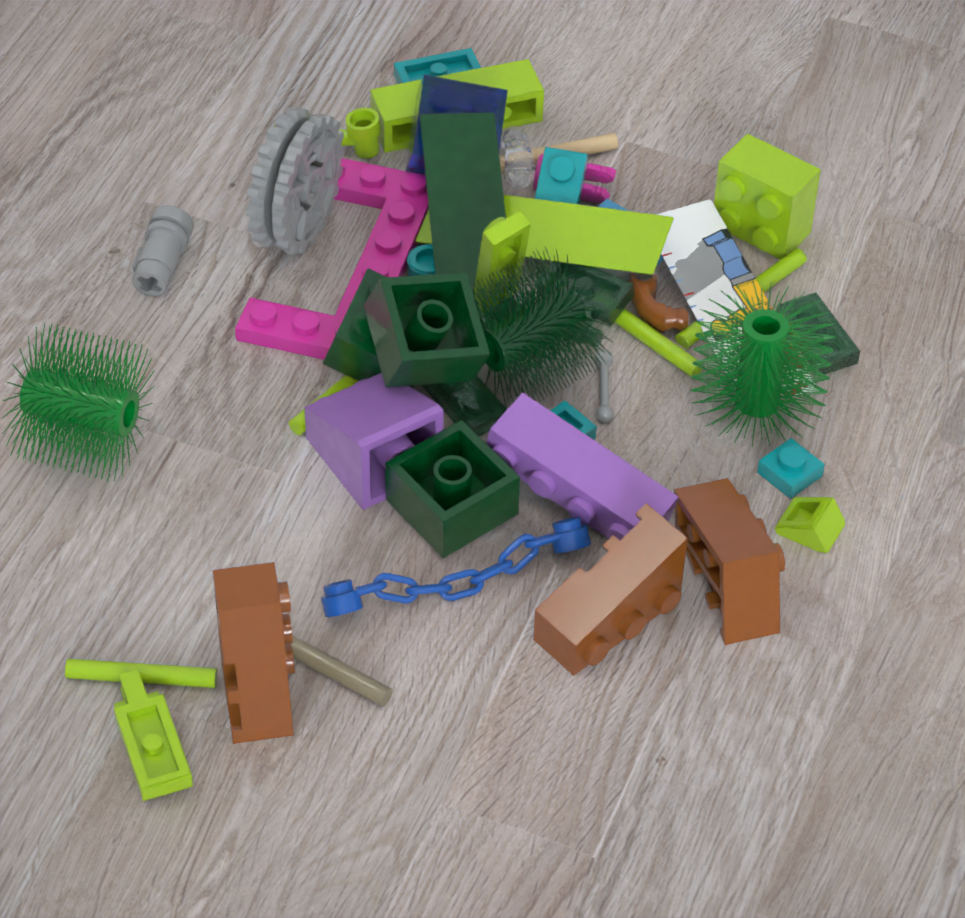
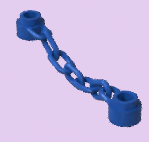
[320,517,591,617]

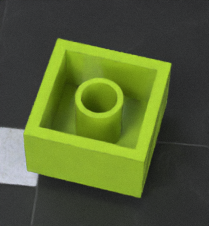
[714,133,821,259]

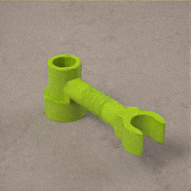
[274,107,381,159]

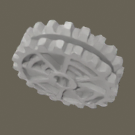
[246,107,345,255]

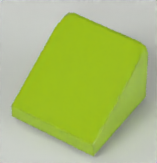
[774,497,845,553]

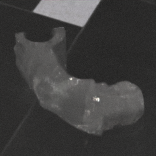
[500,126,536,189]

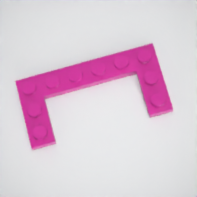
[235,158,429,360]

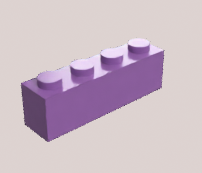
[486,392,678,540]

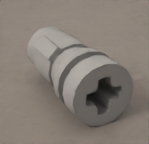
[132,205,194,296]

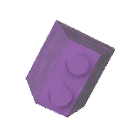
[305,373,444,510]

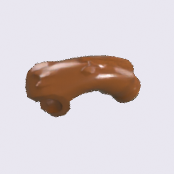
[628,273,689,333]

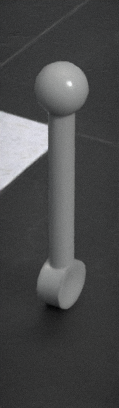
[595,350,614,423]

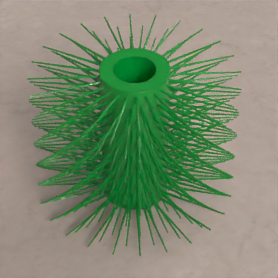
[690,282,836,447]
[1,322,155,482]

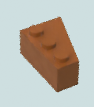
[212,562,295,744]

